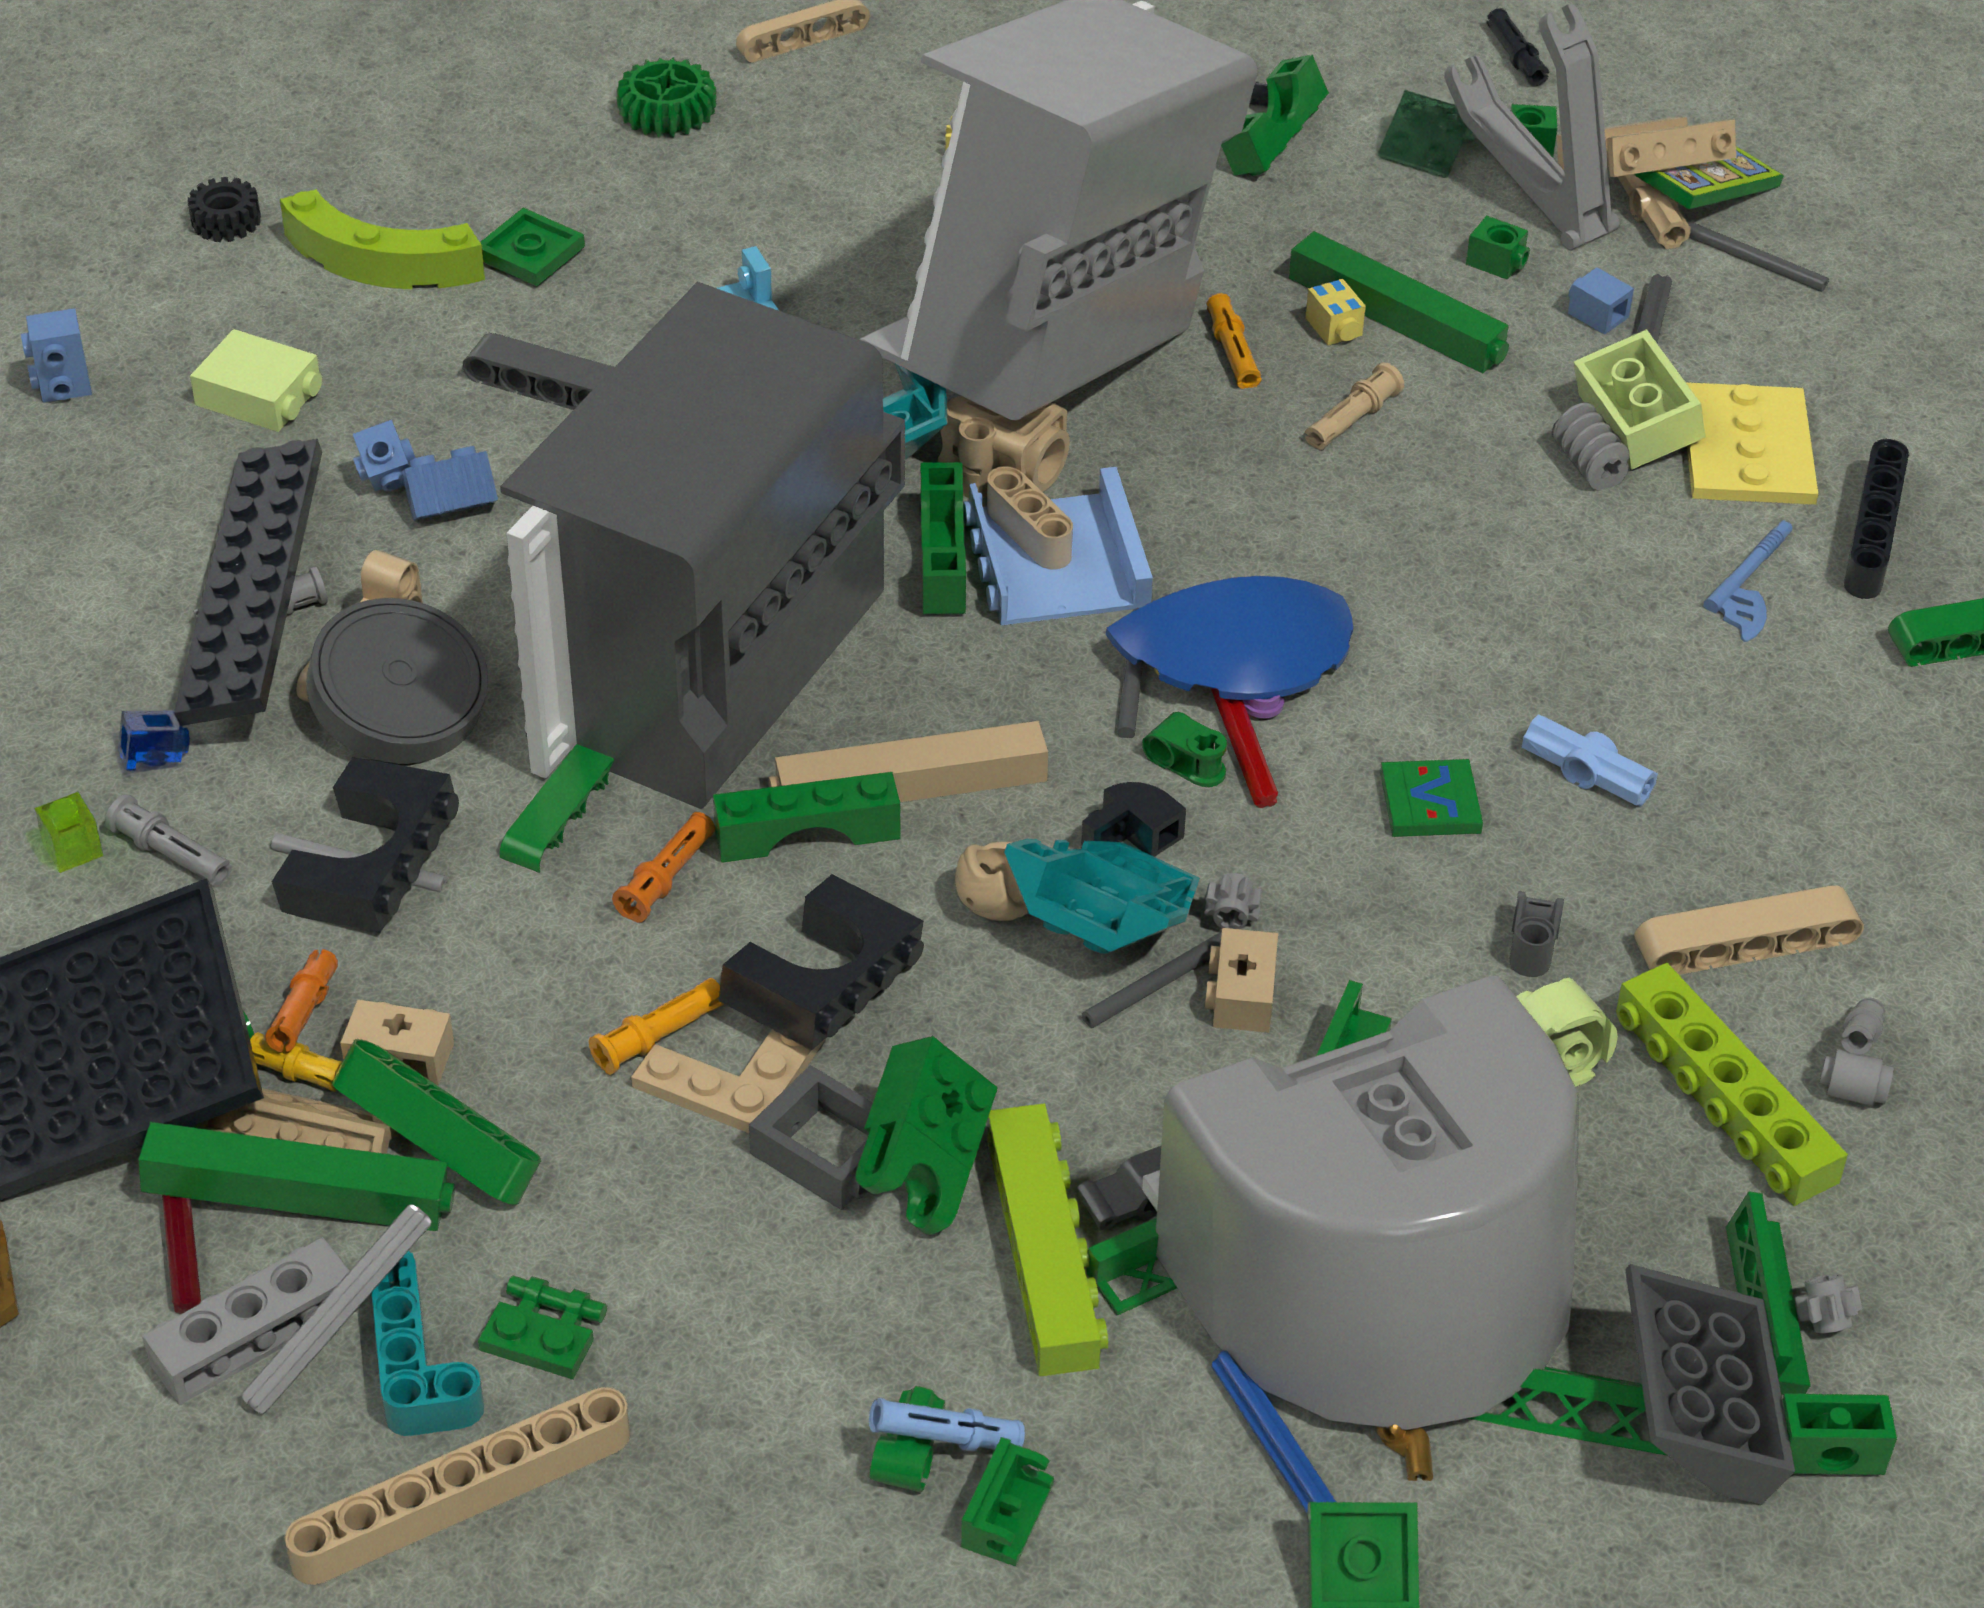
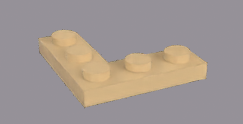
[631,1030,826,1133]

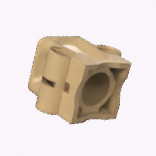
[938,396,1070,498]

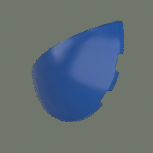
[1105,576,1353,700]

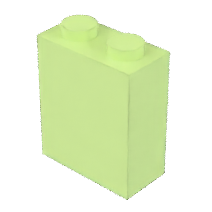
[190,329,322,432]

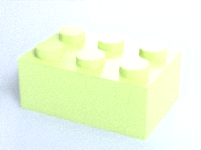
[1573,330,1706,470]

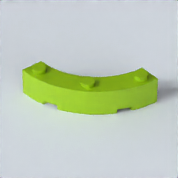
[280,189,485,289]

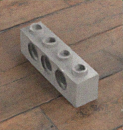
[142,1237,349,1405]

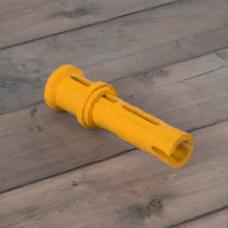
[588,978,724,1075]

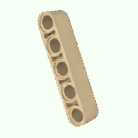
[1634,886,1864,975]

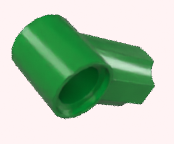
[870,1386,945,1492]

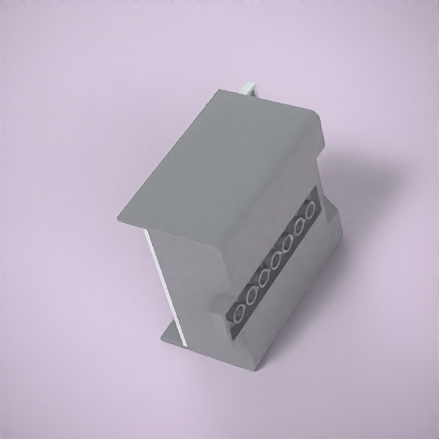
[860,0,1257,420]

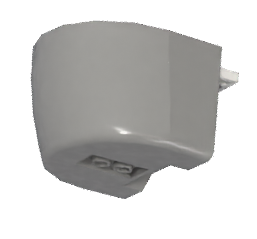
[1142,976,1579,1430]

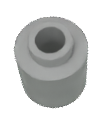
[1819,1049,1894,1106]

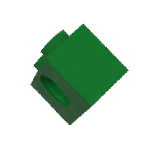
[1782,1393,1897,1475]

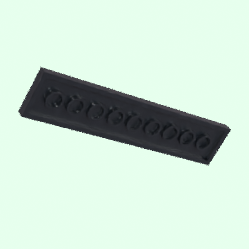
[174,439,322,726]

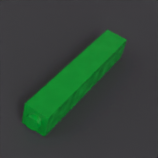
[1289,231,1509,374]
[138,1122,455,1231]

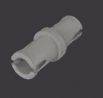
[1841,997,1885,1055]

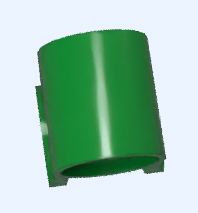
[1142,712,1227,787]

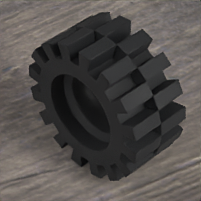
[188,177,261,242]

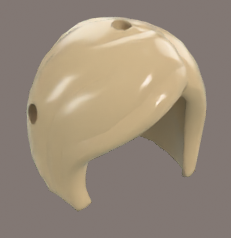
[955,842,1029,921]

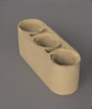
[987,466,1073,569]

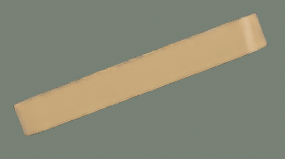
[736,0,870,63]

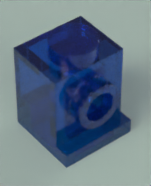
[118,711,190,771]

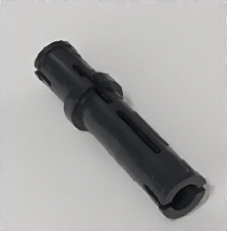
[1486,8,1549,86]

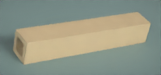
[768,721,1048,802]

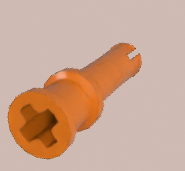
[612,812,716,923]

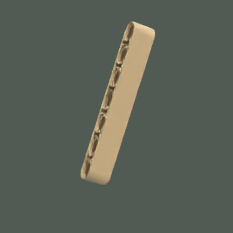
[285,1387,630,1585]

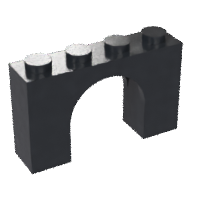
[271,757,459,933]
[719,874,924,1050]

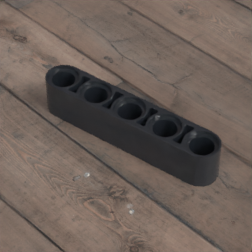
[1844,439,1909,599]

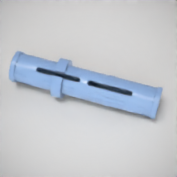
[869,1398,1025,1451]

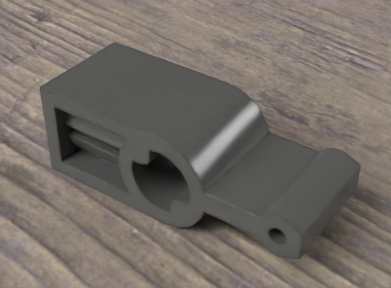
[1077,1146,1161,1230]

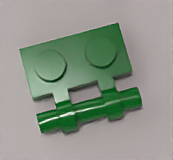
[478,1276,607,1380]

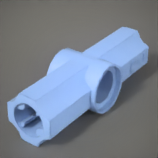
[1522,714,1658,807]

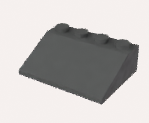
[1625,1264,1795,1505]

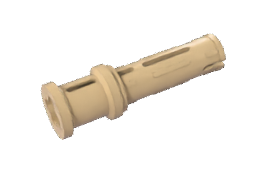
[1305,362,1404,450]

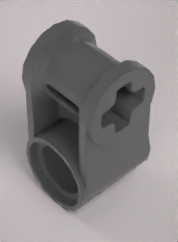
[1509,891,1564,977]

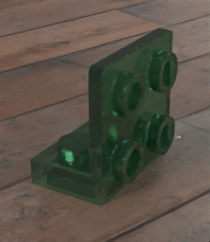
[1378,90,1476,178]

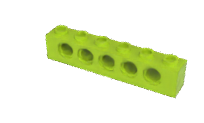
[1616,962,1848,1206]

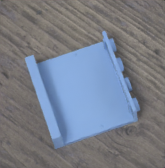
[963,467,1153,625]

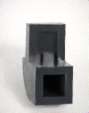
[1081,782,1186,857]

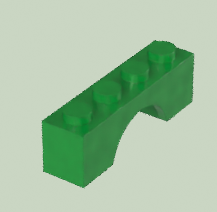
[1221,55,1329,176]
[920,462,966,614]
[713,771,901,863]

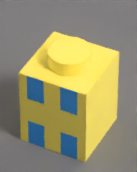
[1305,279,1366,345]

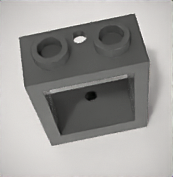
[749,1065,873,1210]

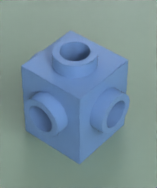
[353,420,416,491]

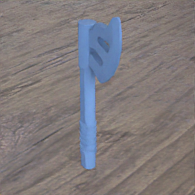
[1704,520,1793,642]

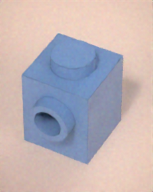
[1568,267,1634,335]

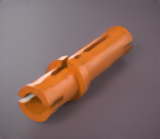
[265,949,338,1052]

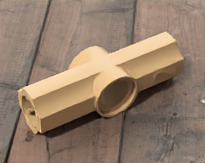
[1617,174,1691,249]

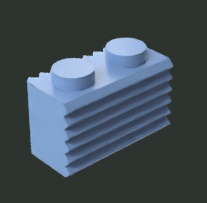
[401,446,498,520]

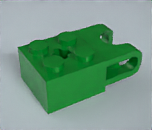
[855,1036,998,1235]

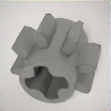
[1204,873,1262,929]
[1795,1274,1862,1333]

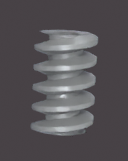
[1551,402,1629,490]

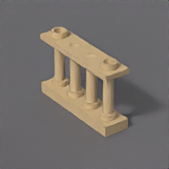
[1557,117,1736,177]

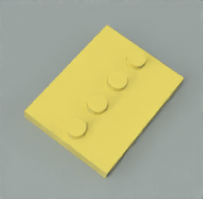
[1686,382,1818,505]

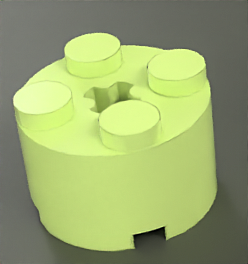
[1516,978,1618,1087]

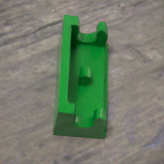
[961,1437,1054,1567]

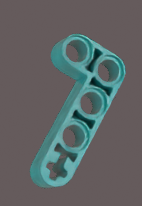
[372,1251,484,1436]

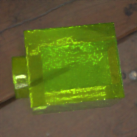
[34,792,103,873]

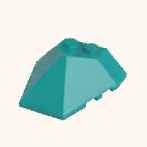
[883,363,948,460]
[1004,839,1200,954]

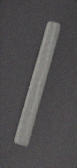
[241,1204,431,1414]

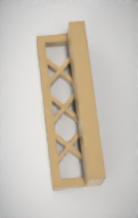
[194,1088,401,1154]

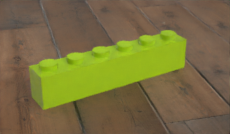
[987,1103,1108,1377]

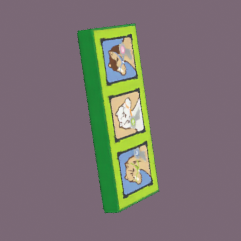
[1635,146,1784,210]

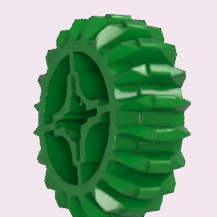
[616,57,717,138]

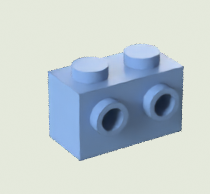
[21,308,92,403]

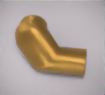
[1376,1425,1434,1481]

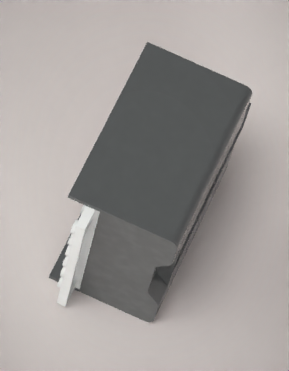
[500,281,905,809]

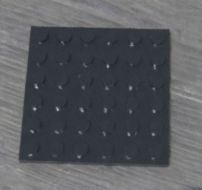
[0,878,264,1200]

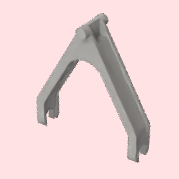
[1444,4,1620,250]

